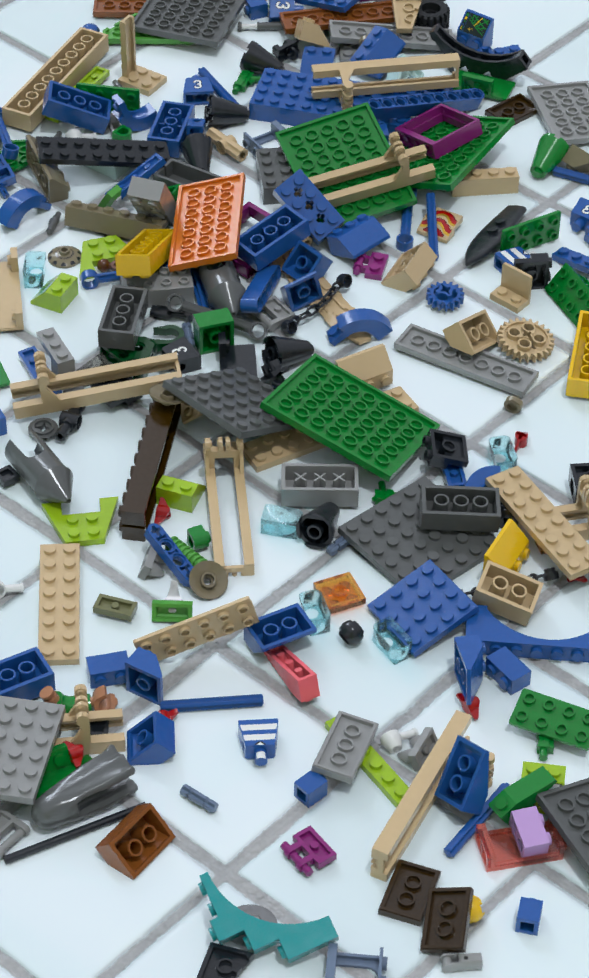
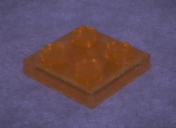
[313,572,366,615]

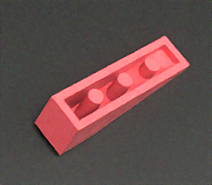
[264,645,320,703]

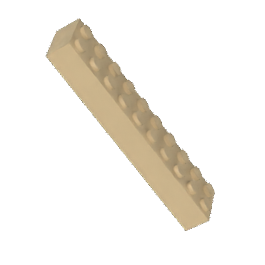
[2,27,109,132]

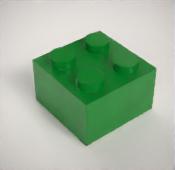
[193,307,234,355]

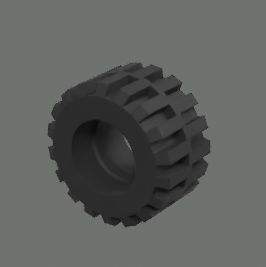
[414,0,450,29]

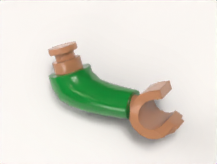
[39,685,118,713]

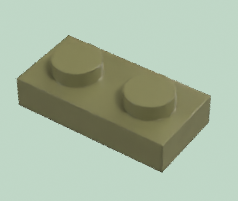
[93,593,138,622]

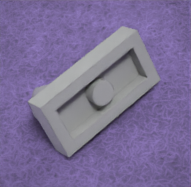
[137,545,165,580]
[397,727,438,772]

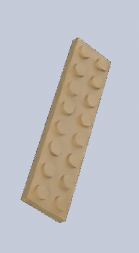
[485,466,589,581]
[38,543,80,666]

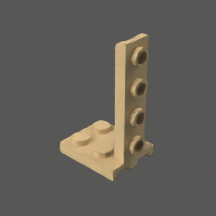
[118,14,167,97]

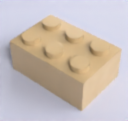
[471,560,544,626]

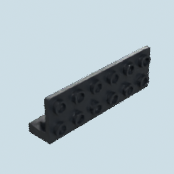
[218,332,257,376]

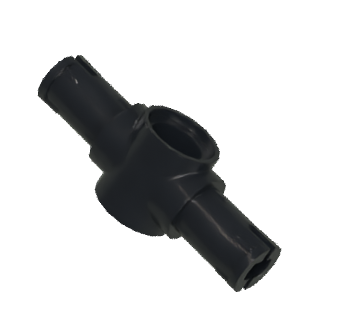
[55,406,86,441]

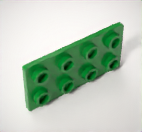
[453,70,516,101]
[76,82,140,114]
[500,210,561,251]
[545,263,589,327]
[509,688,589,751]
[35,743,92,800]

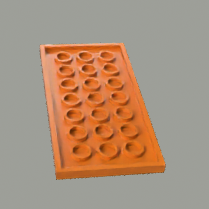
[168,172,246,272]

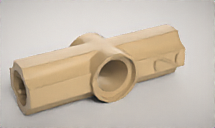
[205,127,248,162]

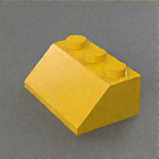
[483,518,531,572]

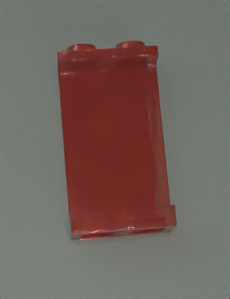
[475,818,567,872]

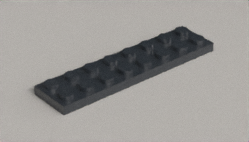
[35,136,171,168]

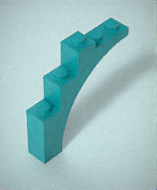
[198,872,339,963]

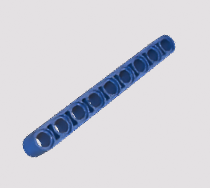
[368,88,485,120]

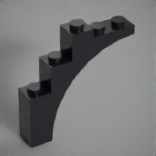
[429,23,532,80]

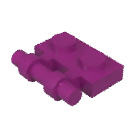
[353,252,389,281]
[280,825,337,877]

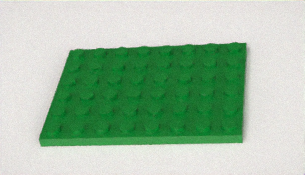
[275,102,417,228]
[403,115,515,192]
[259,354,440,482]

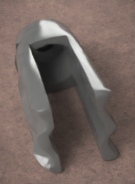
[31,744,138,829]

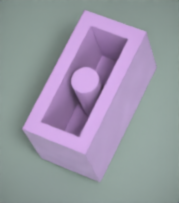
[509,806,552,860]

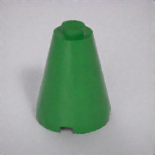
[530,133,569,178]

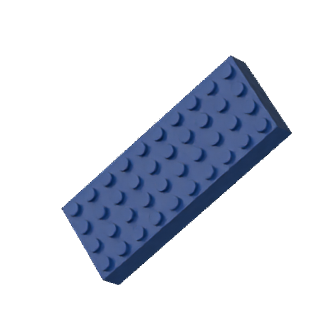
[249,68,421,135]

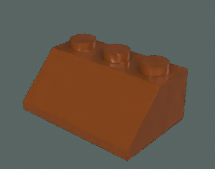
[95,803,176,879]

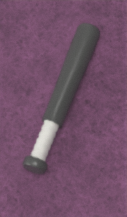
[238,22,284,31]

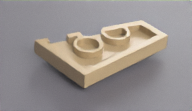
[392,0,422,33]

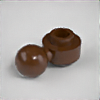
[97,259,116,272]

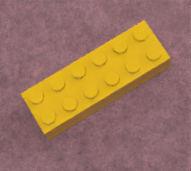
[115,229,173,278]
[565,310,589,399]

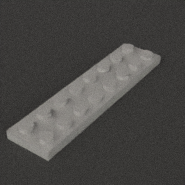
[329,19,453,51]
[394,323,539,397]

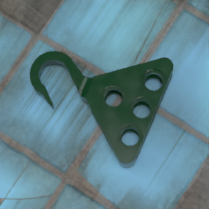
[99,325,184,380]

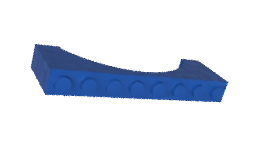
[465,605,589,663]

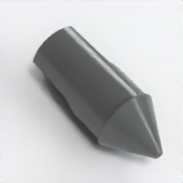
[196,260,246,316]
[5,430,73,503]

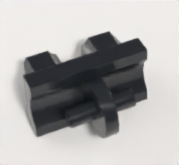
[272,38,300,62]
[260,358,289,390]

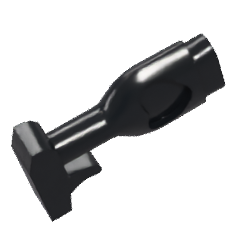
[150,305,193,323]

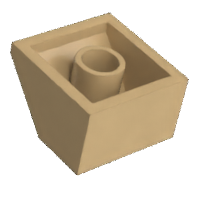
[294,16,330,47]

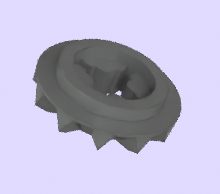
[28,418,58,440]

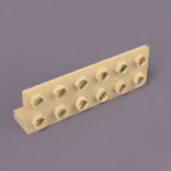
[0,247,24,331]
[133,596,259,661]

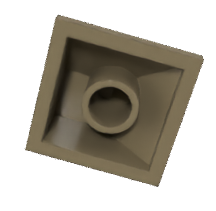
[562,144,589,173]

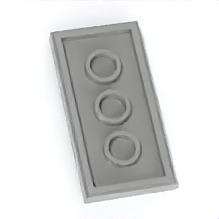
[311,710,379,784]

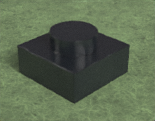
[0,464,20,488]
[90,720,109,735]

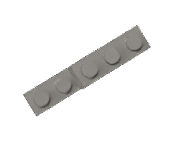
[36,327,84,393]

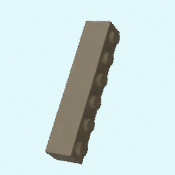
[64,200,168,239]

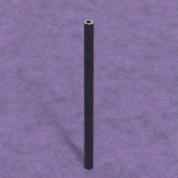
[3,802,146,865]

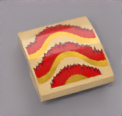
[416,207,463,244]

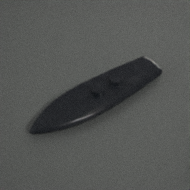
[464,205,527,267]

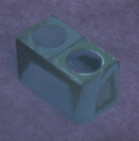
[23,251,46,289]
[488,435,518,472]
[261,504,303,540]
[299,589,331,636]
[372,616,412,665]

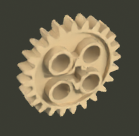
[496,317,555,363]

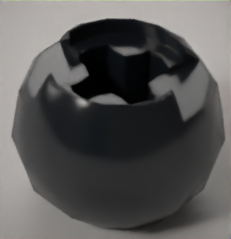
[339,620,364,645]

